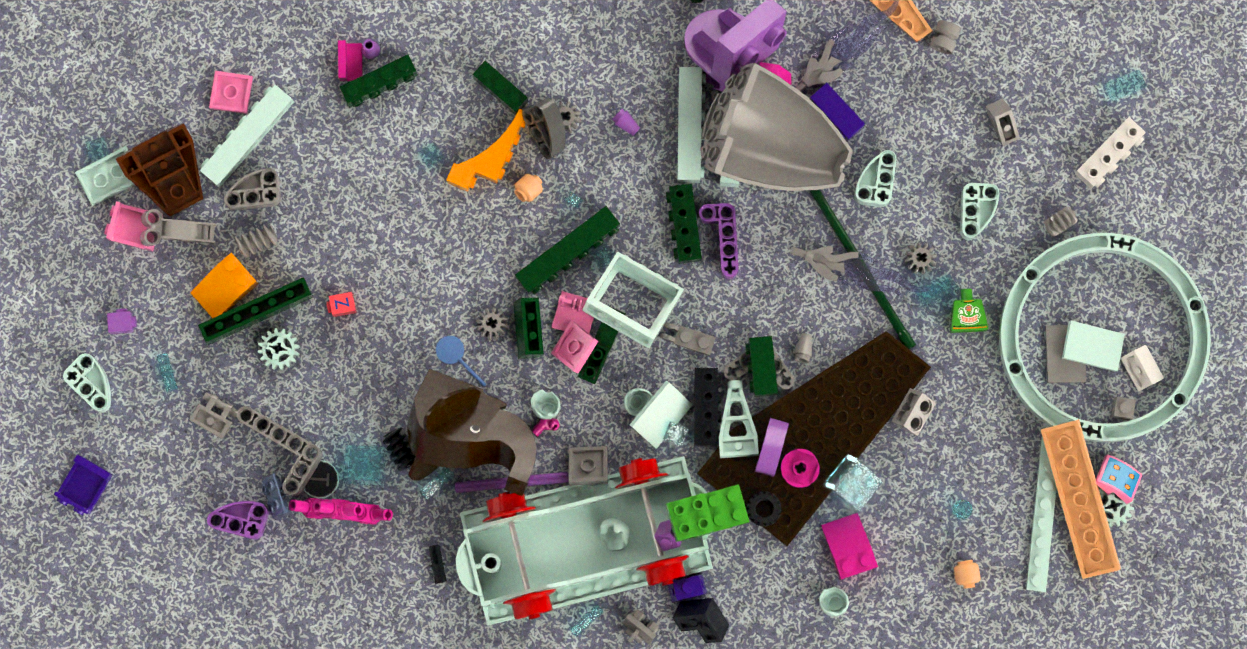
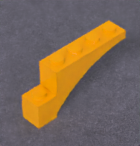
[446,108,526,192]

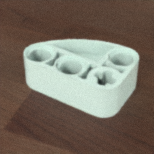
[854,150,896,207]
[960,183,999,240]
[63,353,111,413]

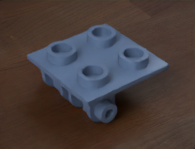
[261,473,289,518]

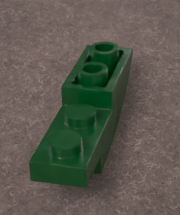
[578,306,626,384]

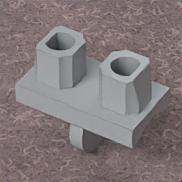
[622,609,659,645]

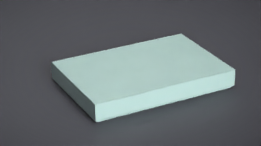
[75,146,135,206]
[1062,321,1125,372]
[630,381,693,449]

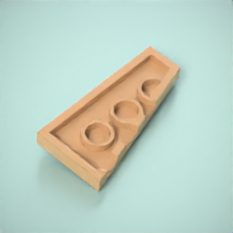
[869,0,933,42]

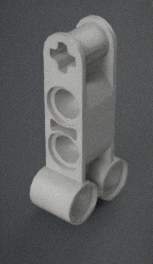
[140,209,217,247]

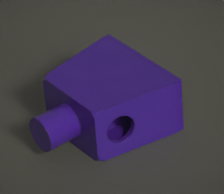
[667,575,707,603]

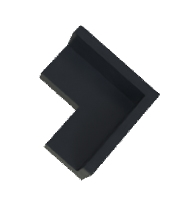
[673,598,729,643]

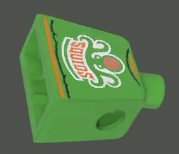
[950,289,988,333]

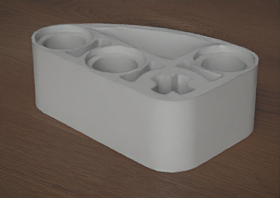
[224,168,281,211]

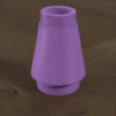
[361,39,380,59]
[612,109,640,136]

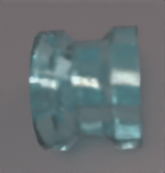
[952,500,972,520]

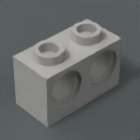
[891,388,936,436]

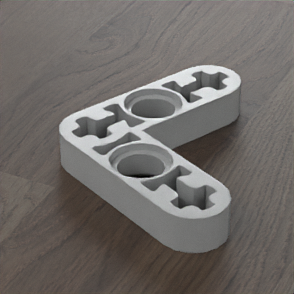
[723,349,794,390]

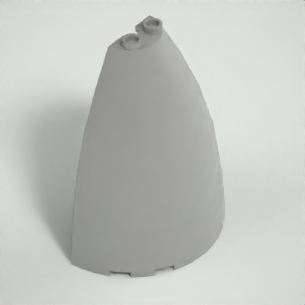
[700,63,853,191]

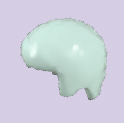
[599,518,630,551]

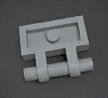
[189,392,238,439]

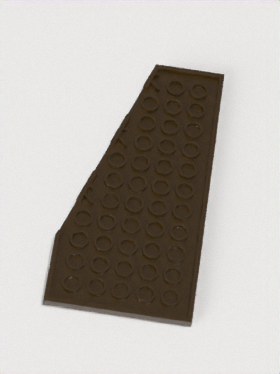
[697,331,931,547]

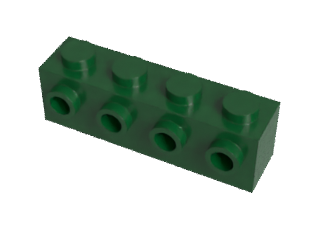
[340,54,418,108]
[666,183,702,264]

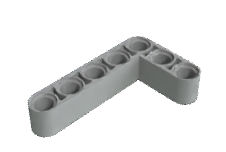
[237,406,323,497]

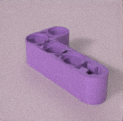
[699,203,739,279]

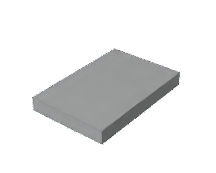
[1045,325,1086,383]

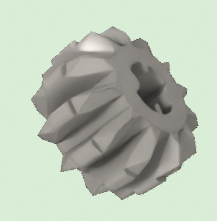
[559,102,581,134]
[1044,207,1078,236]
[904,242,937,275]
[476,307,508,340]

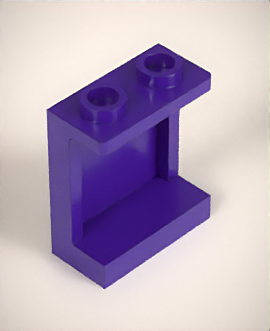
[54,454,113,516]

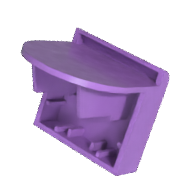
[684,0,787,92]

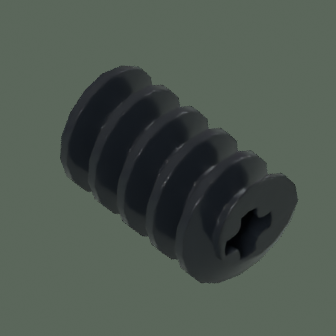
[383,427,416,471]

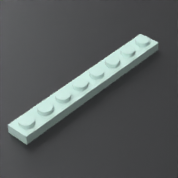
[1026,437,1057,592]

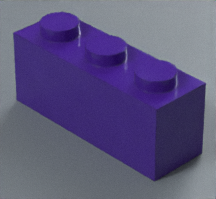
[810,83,865,142]

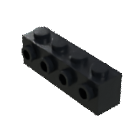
[694,368,722,446]

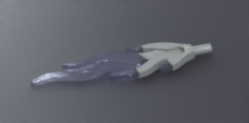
[795,0,899,92]
[791,246,931,296]

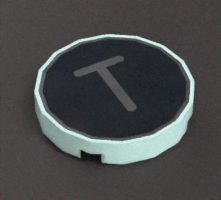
[301,460,339,499]

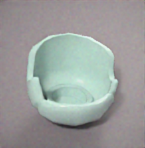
[623,388,653,417]
[530,389,561,419]
[819,587,849,616]

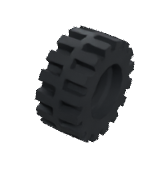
[746,491,781,527]

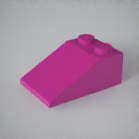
[821,513,878,580]

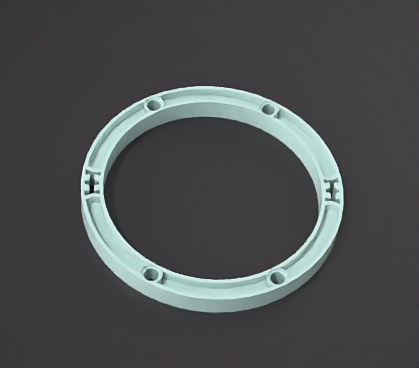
[999,233,1211,442]

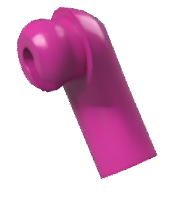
[531,418,560,437]

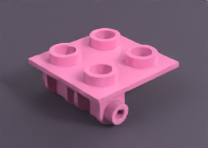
[551,291,594,334]

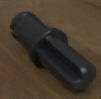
[429,545,447,584]

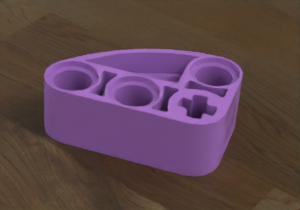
[755,418,789,477]
[207,501,269,540]

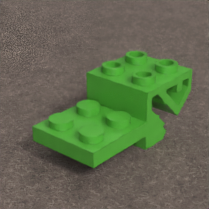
[665,484,750,542]

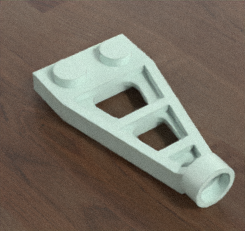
[719,380,759,458]

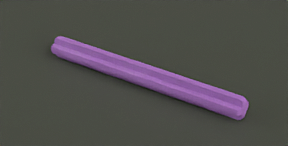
[455,472,569,493]

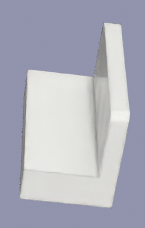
[1120,345,1164,392]

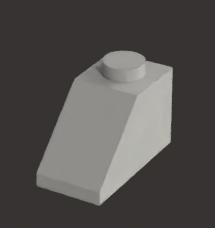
[986,98,1020,146]

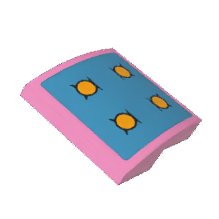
[1096,455,1142,504]

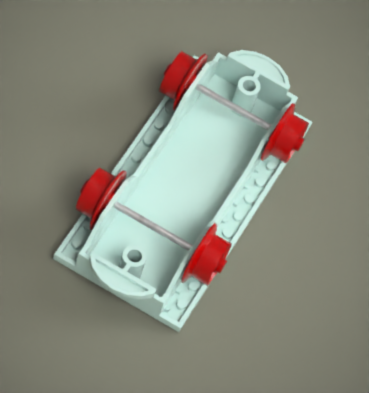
[456,456,713,626]

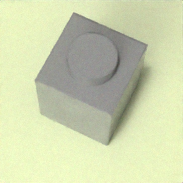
[1111,397,1136,421]

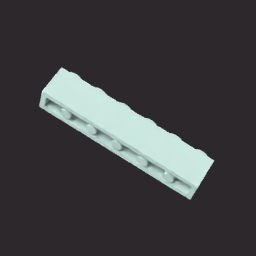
[677,67,706,183]
[200,85,294,188]

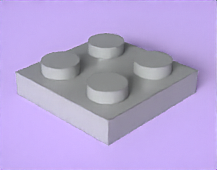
[569,446,608,486]

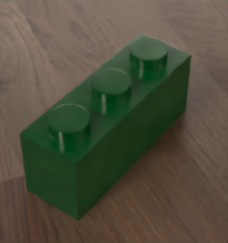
[472,61,529,115]
[513,297,544,359]
[745,336,778,397]

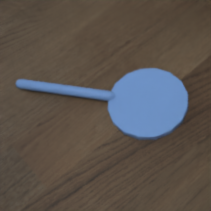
[436,336,486,386]

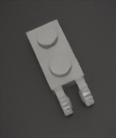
[660,322,716,356]

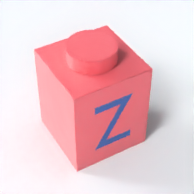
[326,292,356,317]

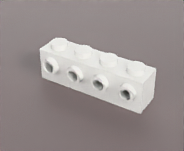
[1075,117,1146,189]

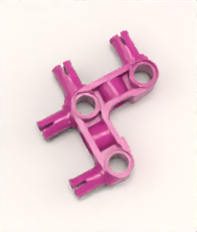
[288,498,393,525]

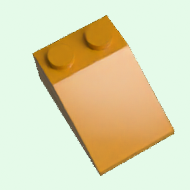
[190,252,259,318]

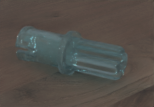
[157,353,178,392]
[420,468,455,499]

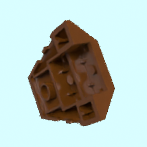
[116,123,203,217]

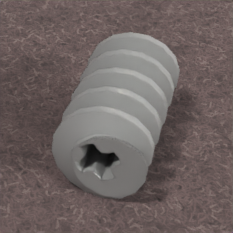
[234,223,278,258]

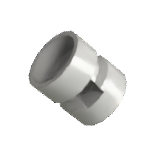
[930,20,961,54]

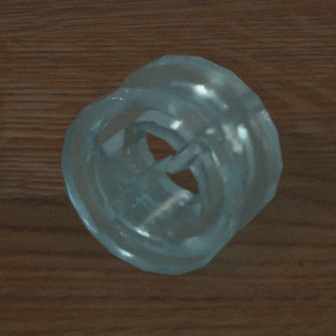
[564,191,583,209]

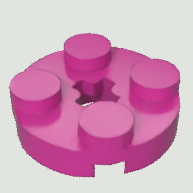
[781,449,820,488]

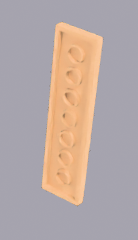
[1041,419,1121,579]

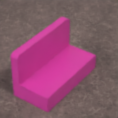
[338,40,363,81]

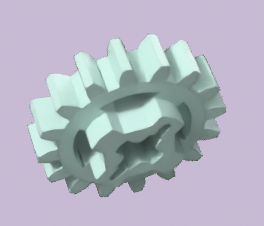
[258,328,300,370]
[1099,489,1134,527]

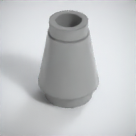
[793,333,812,363]

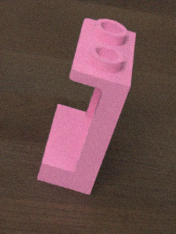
[105,201,163,252]

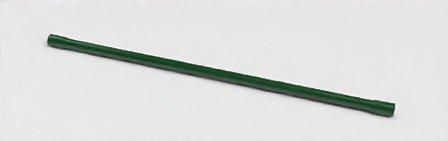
[809,189,916,349]

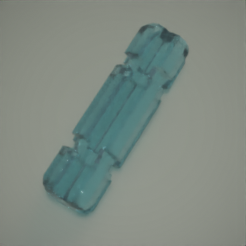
[570,605,603,636]

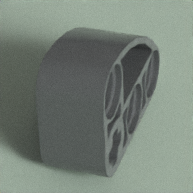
[522,98,566,159]

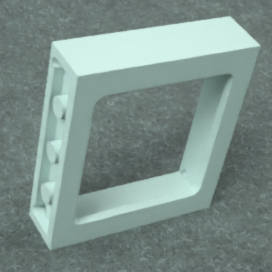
[582,252,684,348]

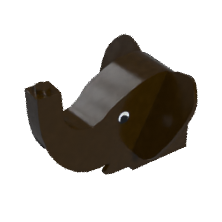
[407,369,536,496]

